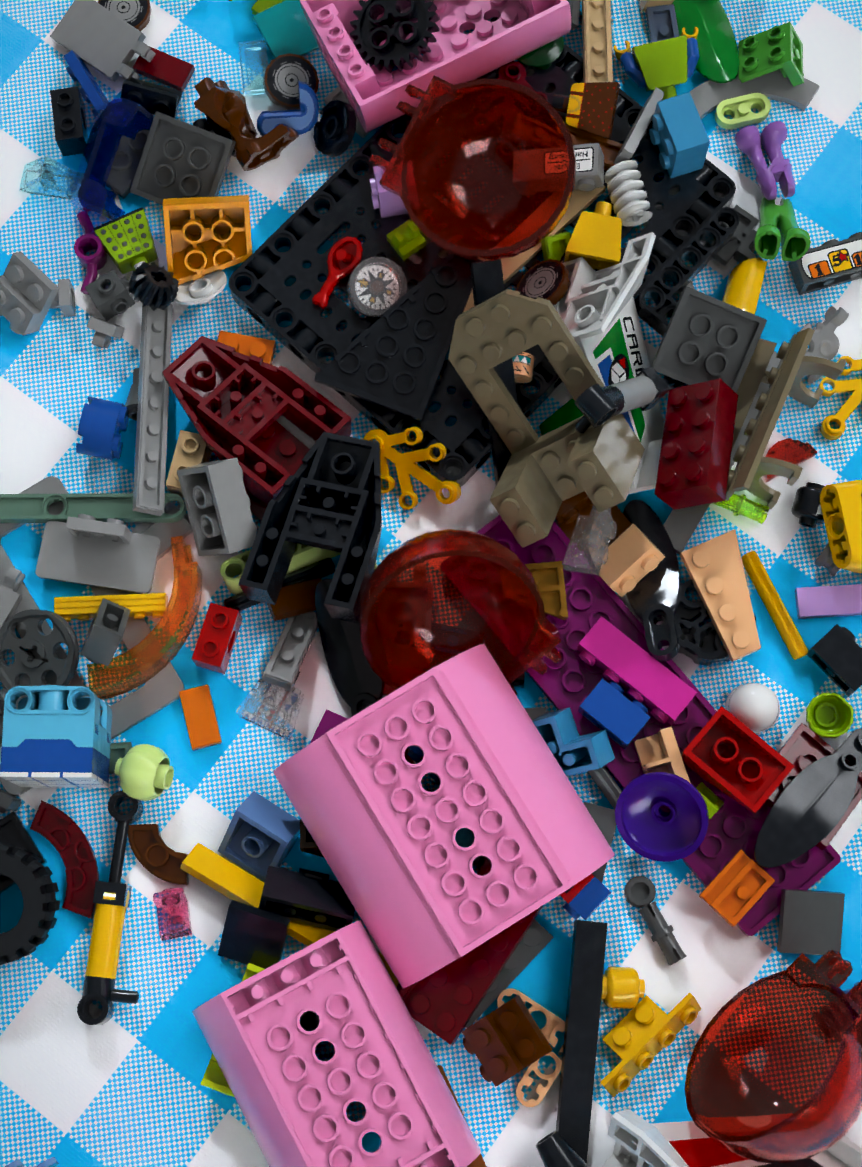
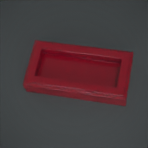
[133,46,195,92]

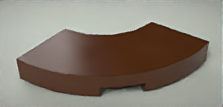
[128,824,189,886]

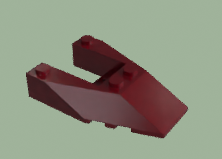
[162,336,352,506]

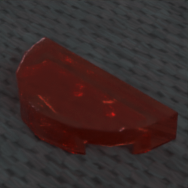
[764,438,818,482]

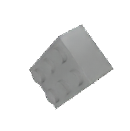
[177,458,258,556]

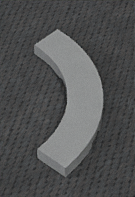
[690,70,820,120]

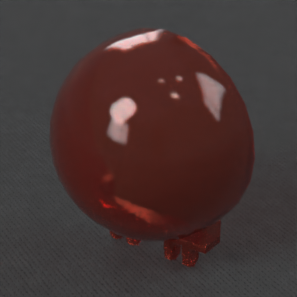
[369,75,577,261]
[359,529,562,696]
[685,950,862,1163]

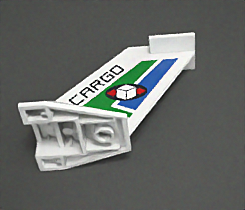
[554,232,664,495]

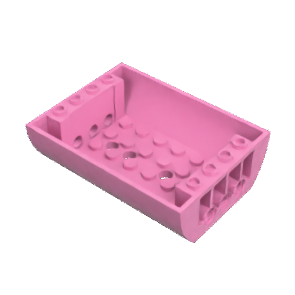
[299,0,571,133]
[192,920,481,1167]

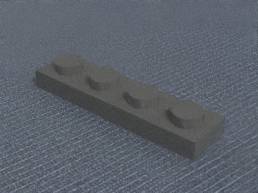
[465,920,554,1028]

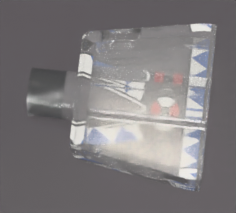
[236,671,304,742]

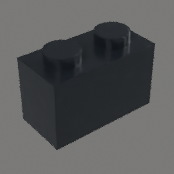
[807,624,862,697]

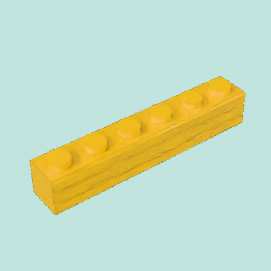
[54,593,168,622]

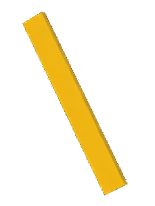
[180,843,399,987]

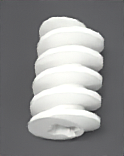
[604,160,653,227]

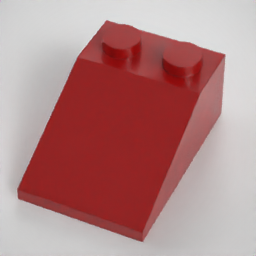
[681,706,795,814]

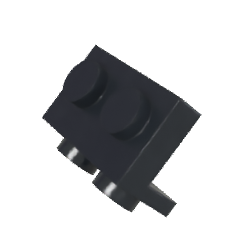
[120,77,182,118]

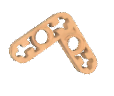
[497,988,565,1107]

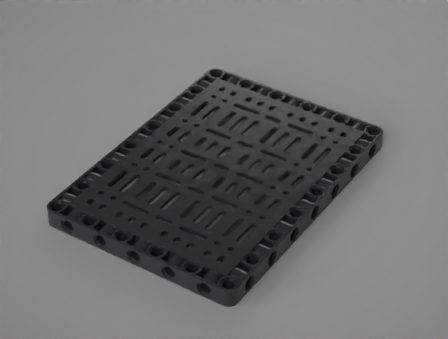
[229,17,736,487]

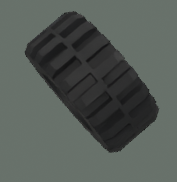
[0,844,60,965]

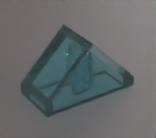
[19,156,80,200]

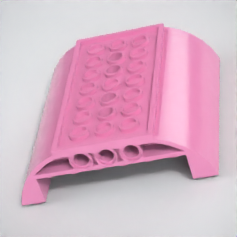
[273,644,615,989]

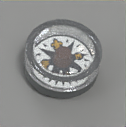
[347,257,407,318]

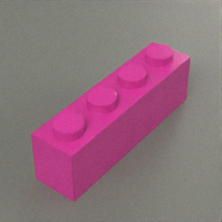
[577,616,698,725]

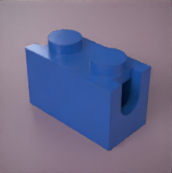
[578,678,650,749]

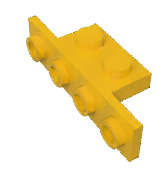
[600,992,701,1097]

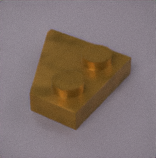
[502,561,568,620]

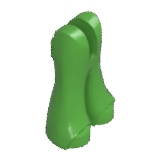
[754,197,811,261]

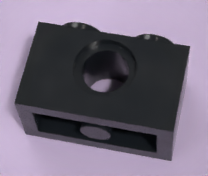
[50,86,90,156]

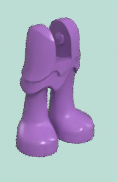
[735,121,796,200]

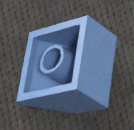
[218,791,300,882]

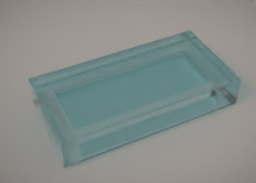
[238,40,268,96]

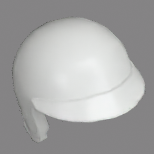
[725,683,781,734]

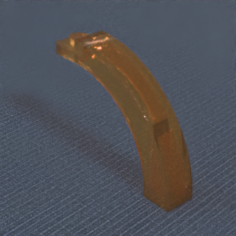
[87,536,203,700]

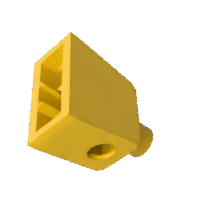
[564,201,622,270]

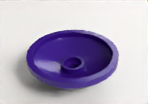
[615,772,709,862]

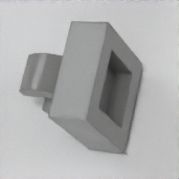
[50,279,76,317]
[87,317,125,349]

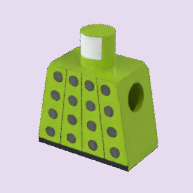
[93,207,158,274]

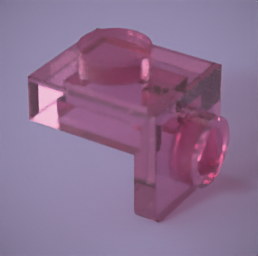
[153,888,192,941]

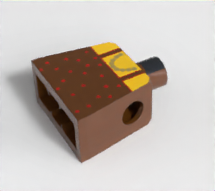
[552,82,620,139]

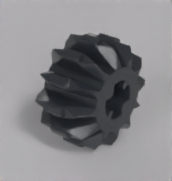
[128,262,179,311]

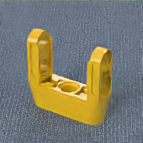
[820,480,862,573]

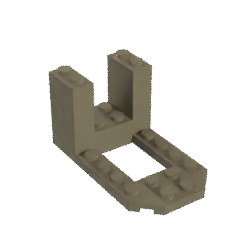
[448,289,645,548]

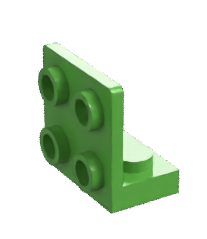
[739,22,804,87]

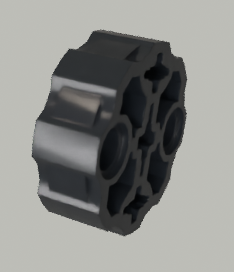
[674,579,756,666]

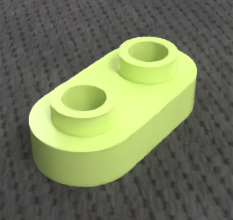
[715,93,771,130]

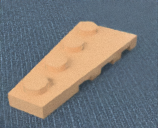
[680,529,761,662]

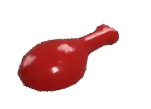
[312,236,363,308]

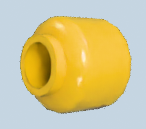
[601,966,645,1009]

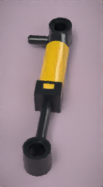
[77,790,143,1025]

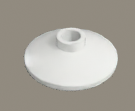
[175,270,227,305]

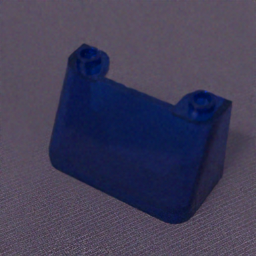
[70,98,154,221]

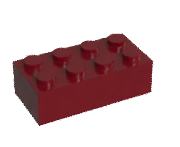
[655,378,738,510]

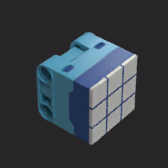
[0,685,112,788]

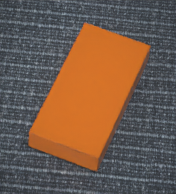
[179,684,222,751]

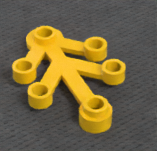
[818,356,862,440]
[363,427,461,510]

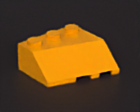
[162,195,252,287]

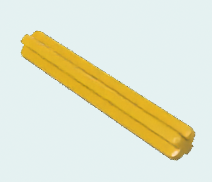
[742,551,808,660]

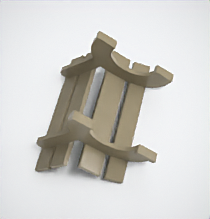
[726,328,847,510]

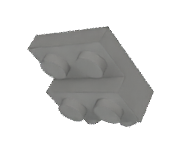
[0,251,59,336]

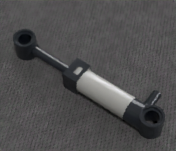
[574,367,687,433]

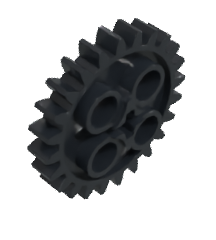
[350,0,440,73]

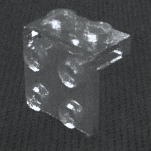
[562,505,617,575]

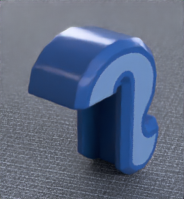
[257,81,319,136]

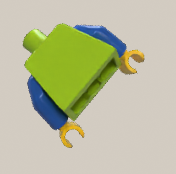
[614,27,700,100]

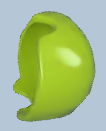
[806,693,854,739]

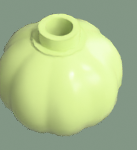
[115,744,174,801]

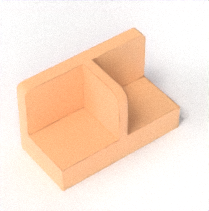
[634,726,690,783]

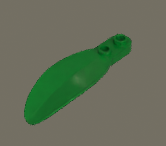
[672,0,739,83]

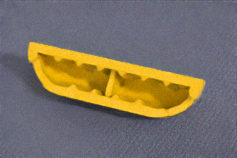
[722,258,767,315]

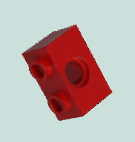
[192,602,243,674]

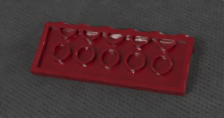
[396,856,544,1045]

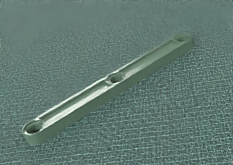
[0,493,187,523]

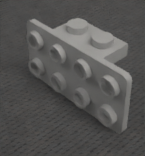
[35,514,161,594]

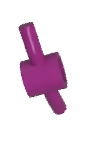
[74,211,107,295]

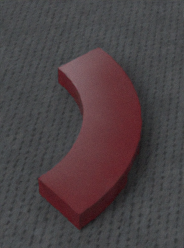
[30,800,99,919]

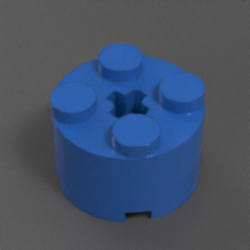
[76,396,129,461]

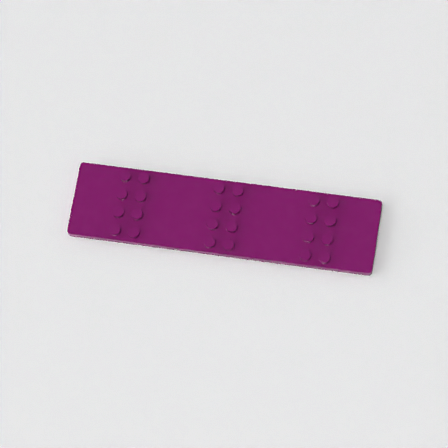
[440,515,841,936]

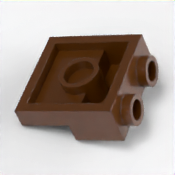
[462,995,553,1087]

